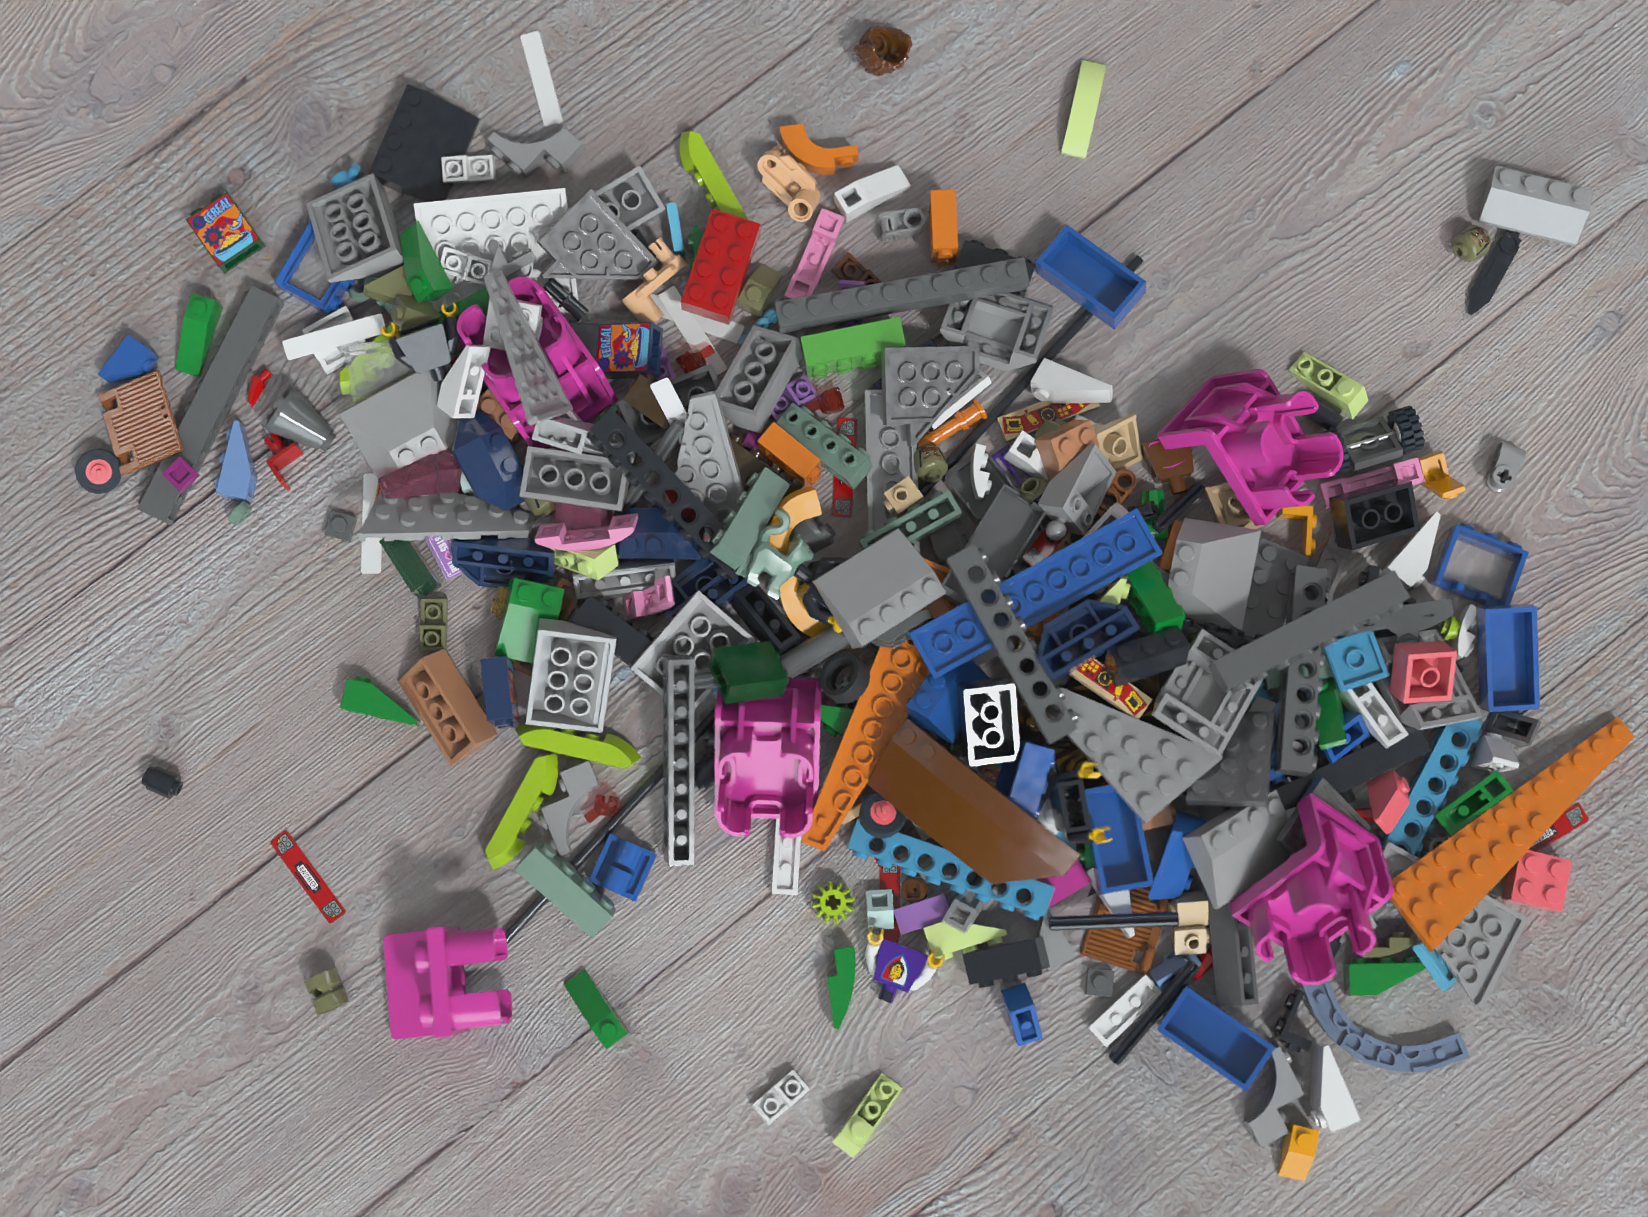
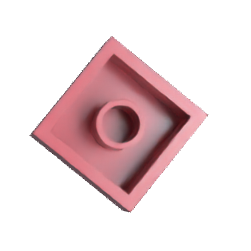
[1390,641,1457,704]
[1502,850,1572,912]

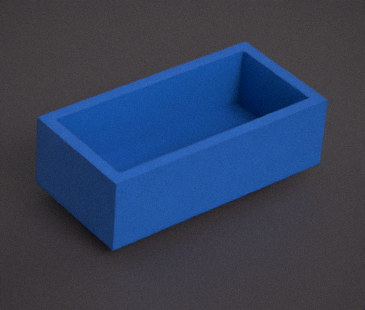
[1035,225,1146,330]
[1476,604,1540,712]
[995,736,1055,819]
[1085,785,1154,896]
[1157,986,1276,1091]

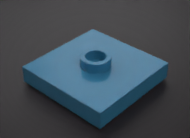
[1321,631,1389,693]

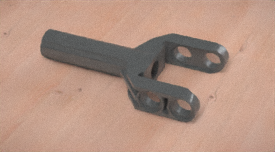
[780,610,934,679]

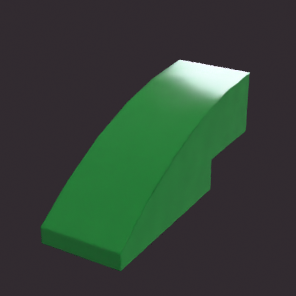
[827,946,856,1029]

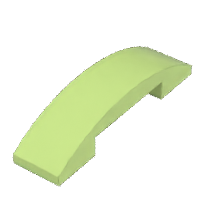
[1061,60,1106,159]

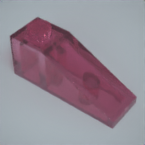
[378,453,462,499]

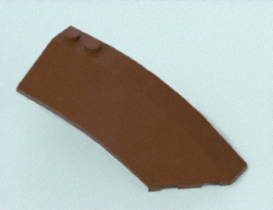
[867,719,1081,884]

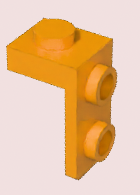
[1418,450,1466,499]
[1278,506,1317,557]

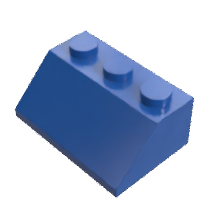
[906,659,990,744]
[1148,810,1208,900]

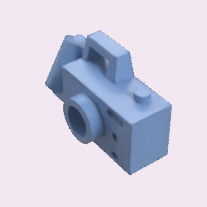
[1148,951,1201,992]

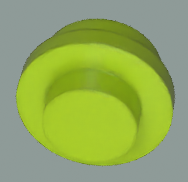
[1439,616,1461,640]

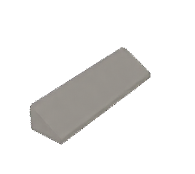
[573,559,676,599]

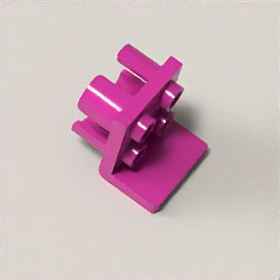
[457,277,618,449]
[1157,369,1343,526]
[715,677,822,838]
[1230,793,1394,985]
[383,927,513,1039]

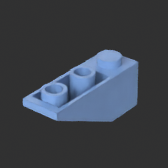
[215,420,258,504]

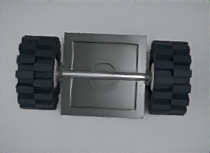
[1316,406,1425,476]

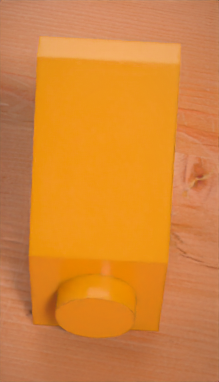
[1278,1123,1319,1181]

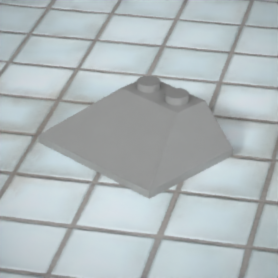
[940,293,1054,371]
[339,371,460,478]
[1168,518,1261,630]
[1152,629,1262,758]
[1375,629,1483,730]

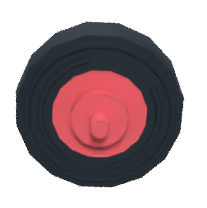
[75,448,122,494]
[859,792,906,839]

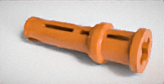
[917,399,987,449]

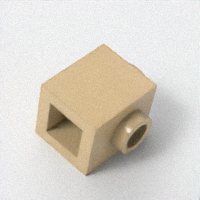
[882,476,923,518]
[1168,891,1208,927]
[1170,925,1210,955]

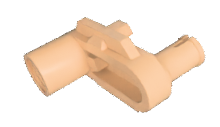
[758,145,821,222]
[622,237,687,323]

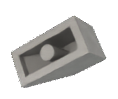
[1037,910,1076,971]

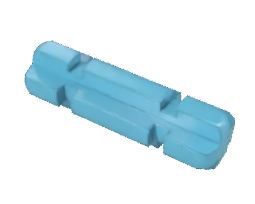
[738,309,777,346]

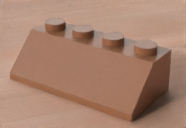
[398,649,498,766]

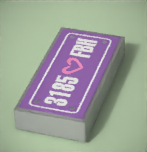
[424,536,464,582]

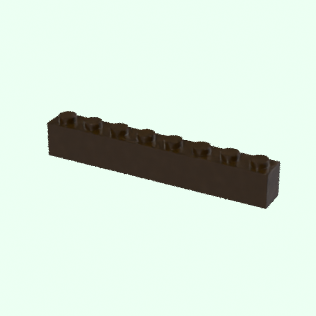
[622,373,805,500]

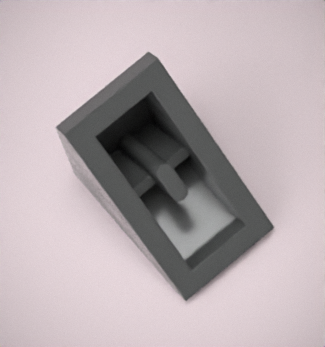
[1485,711,1541,748]

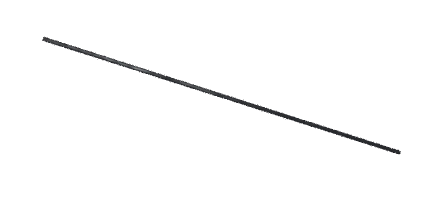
[490,255,1144,963]

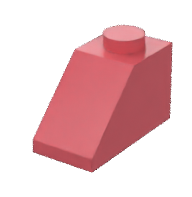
[1366,770,1410,835]

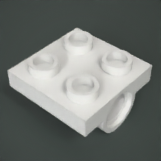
[483,300,543,351]
[302,306,368,374]

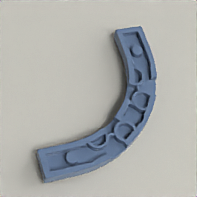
[1300,980,1470,1072]

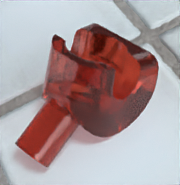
[676,344,715,374]
[806,386,845,414]
[584,794,620,823]

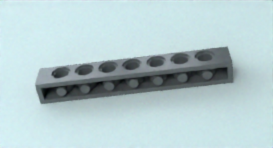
[946,544,1079,744]
[1274,565,1330,777]
[663,655,694,866]

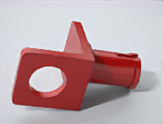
[264,433,304,491]

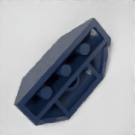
[452,410,525,511]
[615,508,703,560]
[452,535,555,589]
[665,558,761,622]
[1037,599,1140,681]

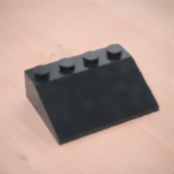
[368,84,480,202]

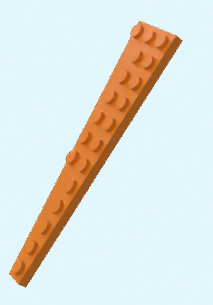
[800,558,958,852]
[1390,716,1635,952]

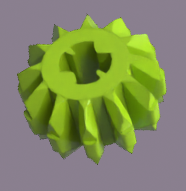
[811,881,855,925]

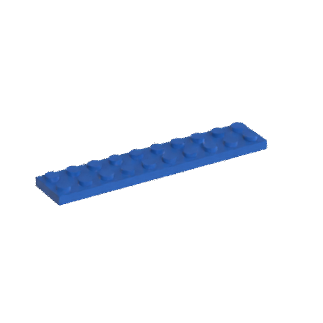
[909,509,1163,679]

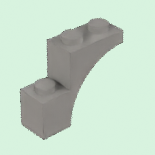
[487,128,585,178]
[540,761,601,857]
[1244,1045,1305,1147]

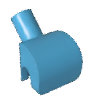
[331,164,361,189]

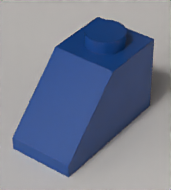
[98,335,159,383]
[1324,710,1370,763]
[1001,983,1043,1047]

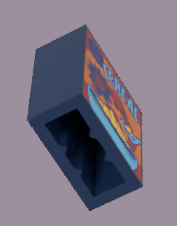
[595,322,663,379]
[480,656,520,729]

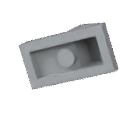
[490,245,537,277]

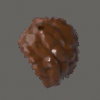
[854,25,912,77]

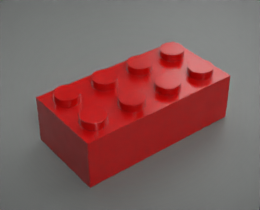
[681,209,761,325]

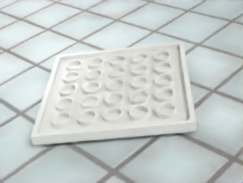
[414,188,582,322]

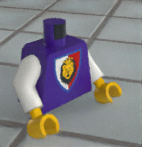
[865,926,945,1004]

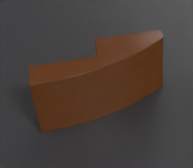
[830,252,883,286]

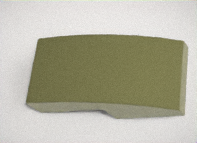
[419,597,448,651]
[1358,932,1416,958]

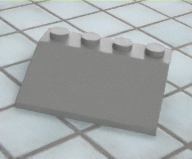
[306,173,404,283]
[813,529,946,648]
[630,590,755,710]
[525,618,616,733]
[1183,790,1290,909]

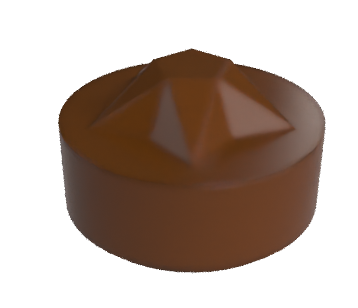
[901,876,928,903]

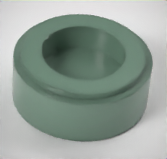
[228,501,252,526]

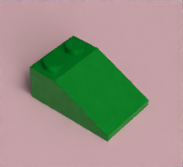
[494,578,564,664]

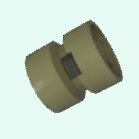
[304,968,350,1015]

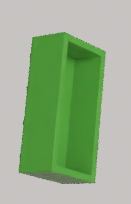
[801,317,906,380]

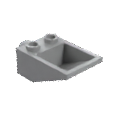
[1038,443,1116,541]

